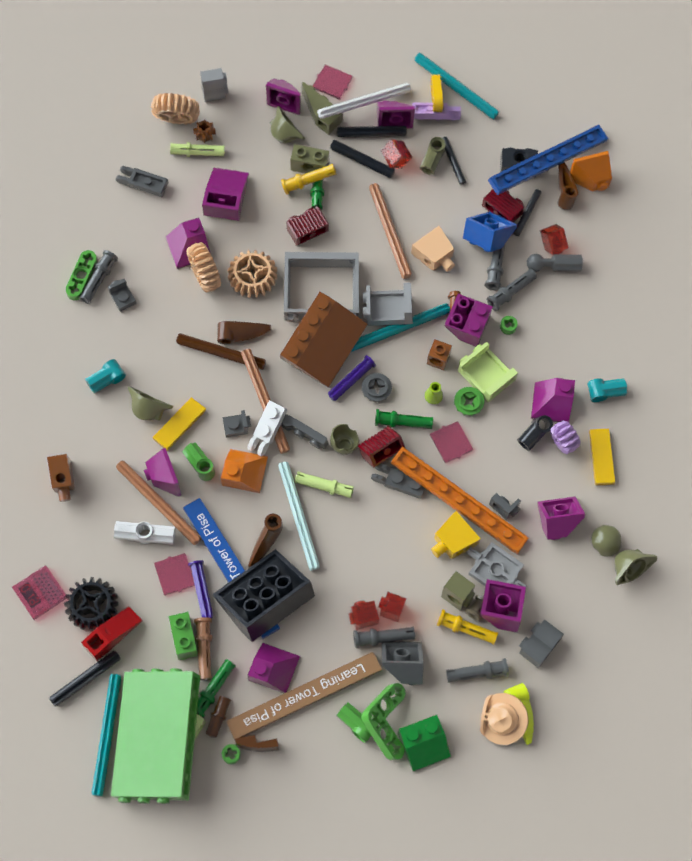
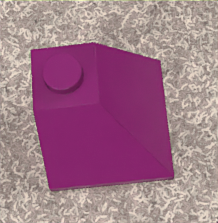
[266,78,301,115]
[377,100,415,129]
[166,217,210,269]
[531,378,575,422]
[144,448,181,497]
[537,496,585,540]
[480,579,526,633]
[247,643,300,693]

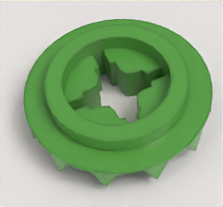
[454,387,484,416]

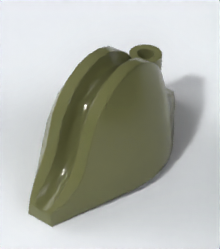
[270,106,306,143]
[128,386,173,421]
[615,549,657,585]

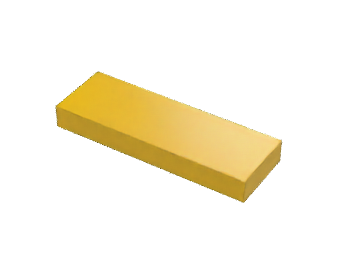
[153,397,206,451]
[589,428,615,485]

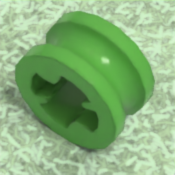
[500,316,518,335]
[222,744,241,764]

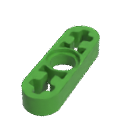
[66,250,97,301]

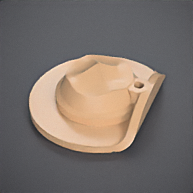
[480,693,528,745]

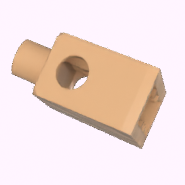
[411,226,455,272]

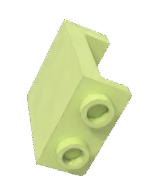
[458,342,518,403]

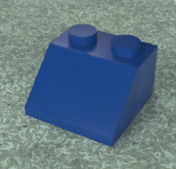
[463,212,517,252]

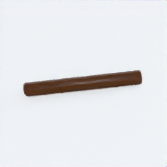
[176,333,266,370]

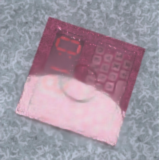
[12,565,66,620]

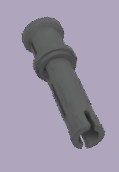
[485,243,506,290]
[79,250,118,304]
[487,269,537,311]
[353,627,415,648]
[446,658,509,683]

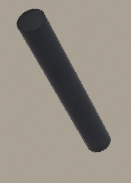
[443,137,466,185]
[513,189,542,236]

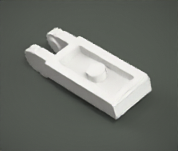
[247,400,287,457]

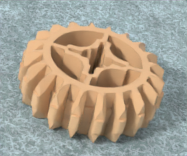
[151,93,200,125]
[187,242,221,293]
[228,249,277,298]

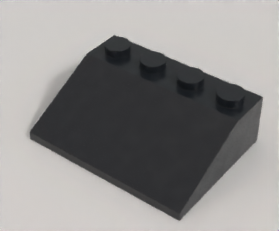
[213,549,315,642]

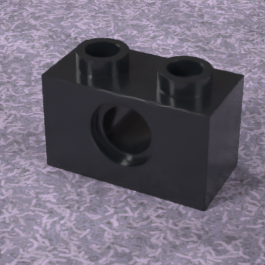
[500,147,538,178]

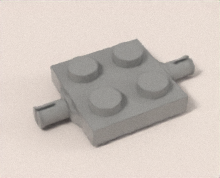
[466,542,526,587]

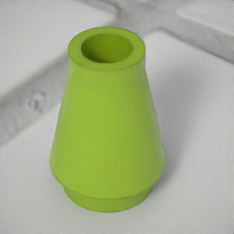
[424,382,443,404]

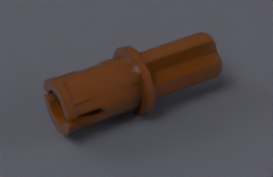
[206,696,231,738]

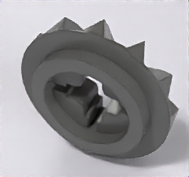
[362,373,392,403]

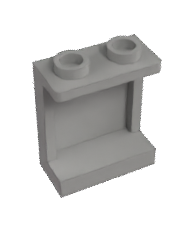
[363,283,413,326]

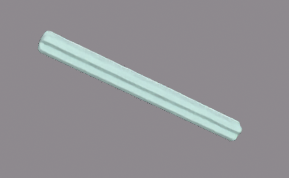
[278,462,320,571]

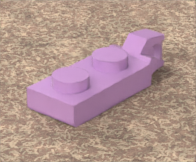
[412,102,461,120]

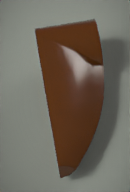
[558,162,578,210]
[217,321,271,345]
[248,514,282,567]

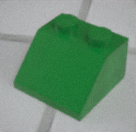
[398,714,451,772]

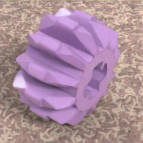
[550,420,581,454]

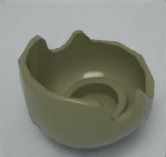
[330,424,359,455]
[591,525,621,556]

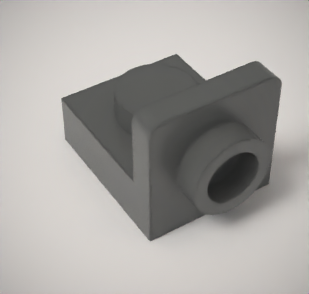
[108,279,136,312]
[222,410,251,438]
[489,493,521,520]

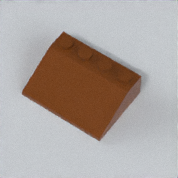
[280,291,368,388]

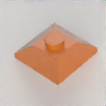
[570,151,612,191]
[221,449,268,493]

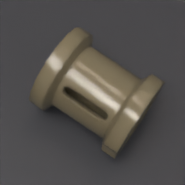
[465,595,483,622]

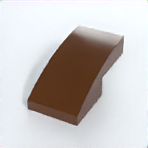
[235,735,279,752]

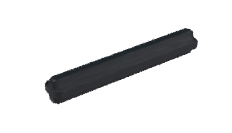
[337,126,407,137]
[330,140,395,178]
[49,650,121,707]

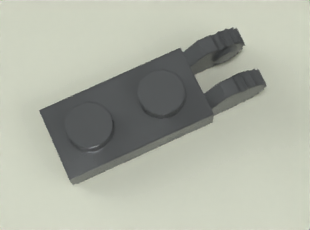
[115,166,169,197]
[281,414,328,449]
[371,464,425,499]

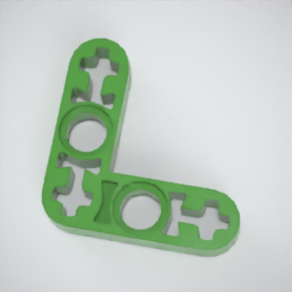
[362,683,406,760]

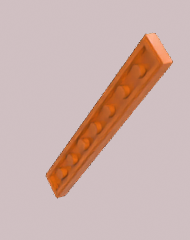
[391,446,529,554]

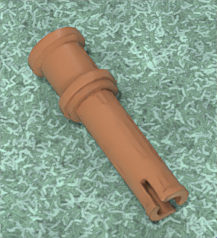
[194,617,213,680]

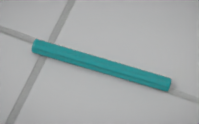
[415,53,499,119]
[351,303,450,352]
[92,674,121,797]

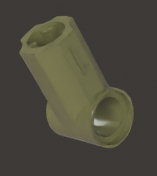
[420,137,445,175]

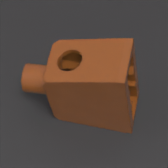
[47,454,75,502]

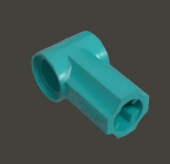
[85,359,126,393]
[587,378,627,402]

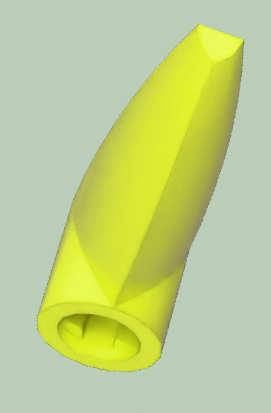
[503,683,534,745]

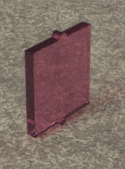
[313,64,352,100]
[430,421,473,463]
[154,553,195,596]

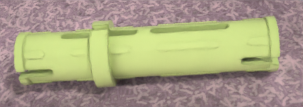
[170,142,225,157]
[295,471,354,498]

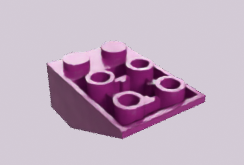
[202,167,249,221]

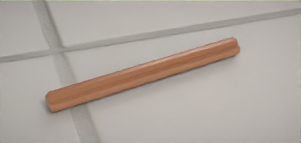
[369,183,411,279]
[241,349,290,454]
[116,460,201,545]

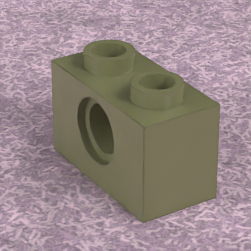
[290,144,329,173]
[441,571,475,611]

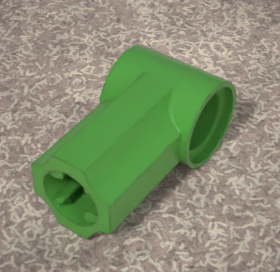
[182,442,215,481]
[337,702,372,743]

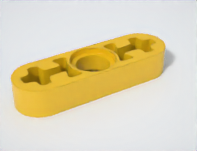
[430,75,443,112]

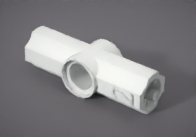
[114,521,175,545]

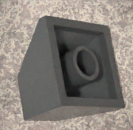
[381,641,424,685]

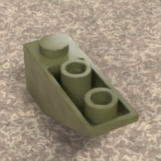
[302,81,343,135]

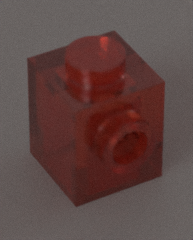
[381,139,413,169]
[540,224,569,255]
[378,592,406,623]
[348,600,379,630]

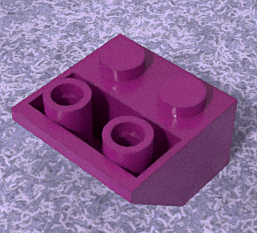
[444,294,493,347]

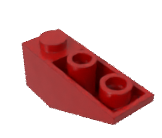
[81,607,143,662]

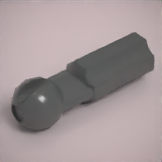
[527,254,583,272]

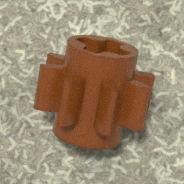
[193,119,216,143]

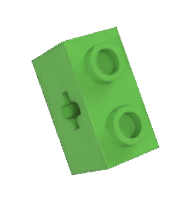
[168,612,198,660]

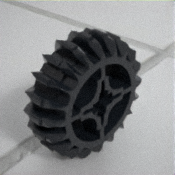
[64,577,119,631]

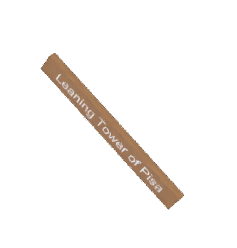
[226,652,382,740]

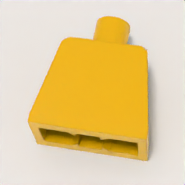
[431,511,481,559]

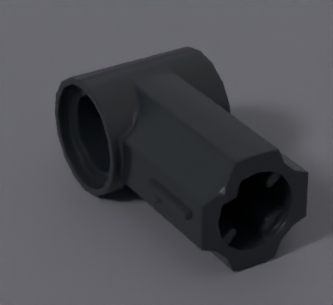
[517,415,553,451]

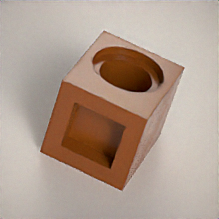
[427,339,452,370]

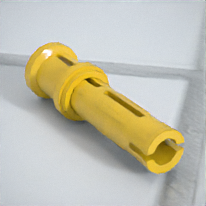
[281,164,337,195]
[436,609,498,645]

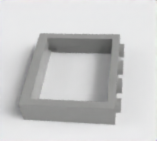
[284,252,359,322]

